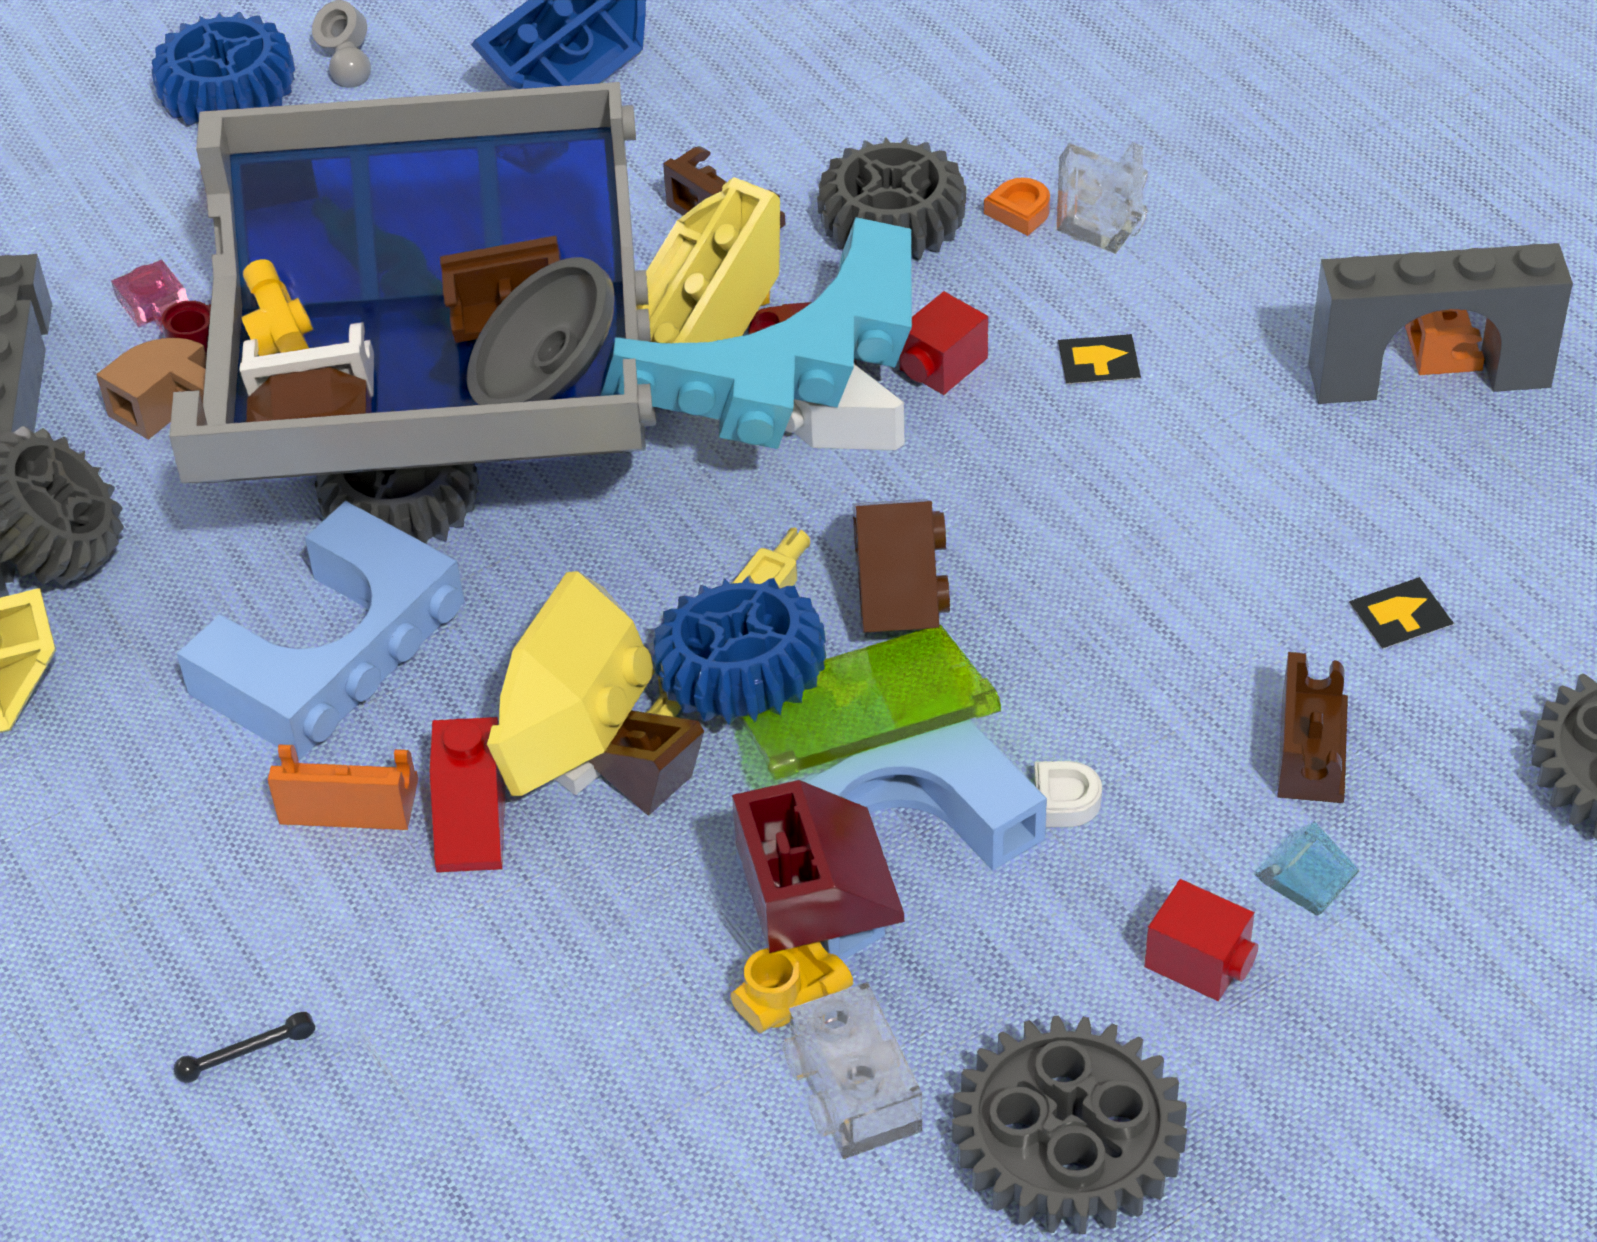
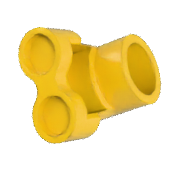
[241,259,314,356]
[730,942,853,1034]

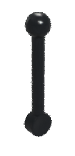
[174,1012,315,1083]

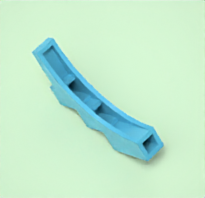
[601,217,912,449]

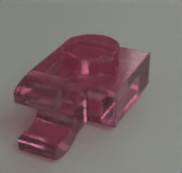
[111,259,188,335]

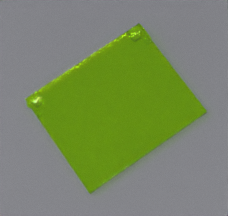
[739,625,1001,780]

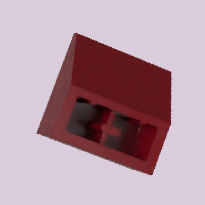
[732,780,905,953]

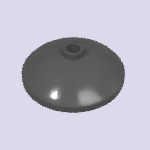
[467,257,614,405]

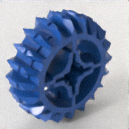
[151,12,295,125]
[653,575,826,725]

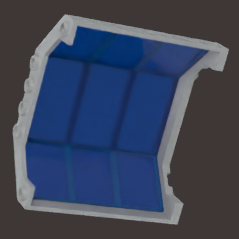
[169,82,656,483]

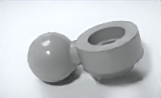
[312,0,371,88]

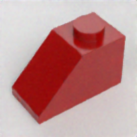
[429,717,506,873]

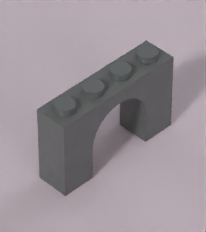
[1308,243,1573,404]

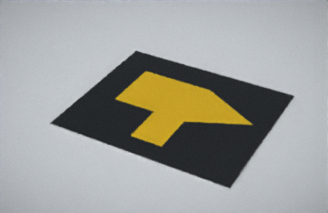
[1058,334,1141,384]
[1348,577,1454,649]

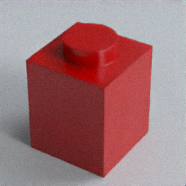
[899,291,988,395]
[1145,879,1258,1002]

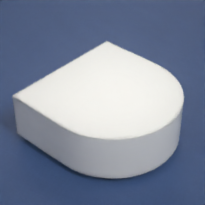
[1034,761,1102,827]

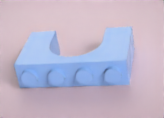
[176,500,464,760]
[734,699,1047,961]

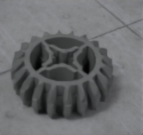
[817,136,966,260]
[0,426,124,586]
[315,464,479,544]

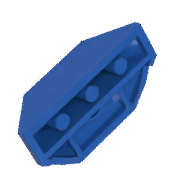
[471,0,646,89]

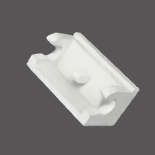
[240,322,374,396]

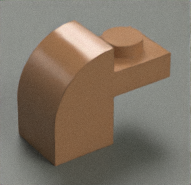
[96,338,207,440]

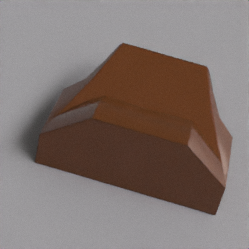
[246,367,372,422]

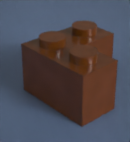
[852,499,950,633]

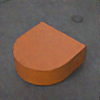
[984,177,1050,236]

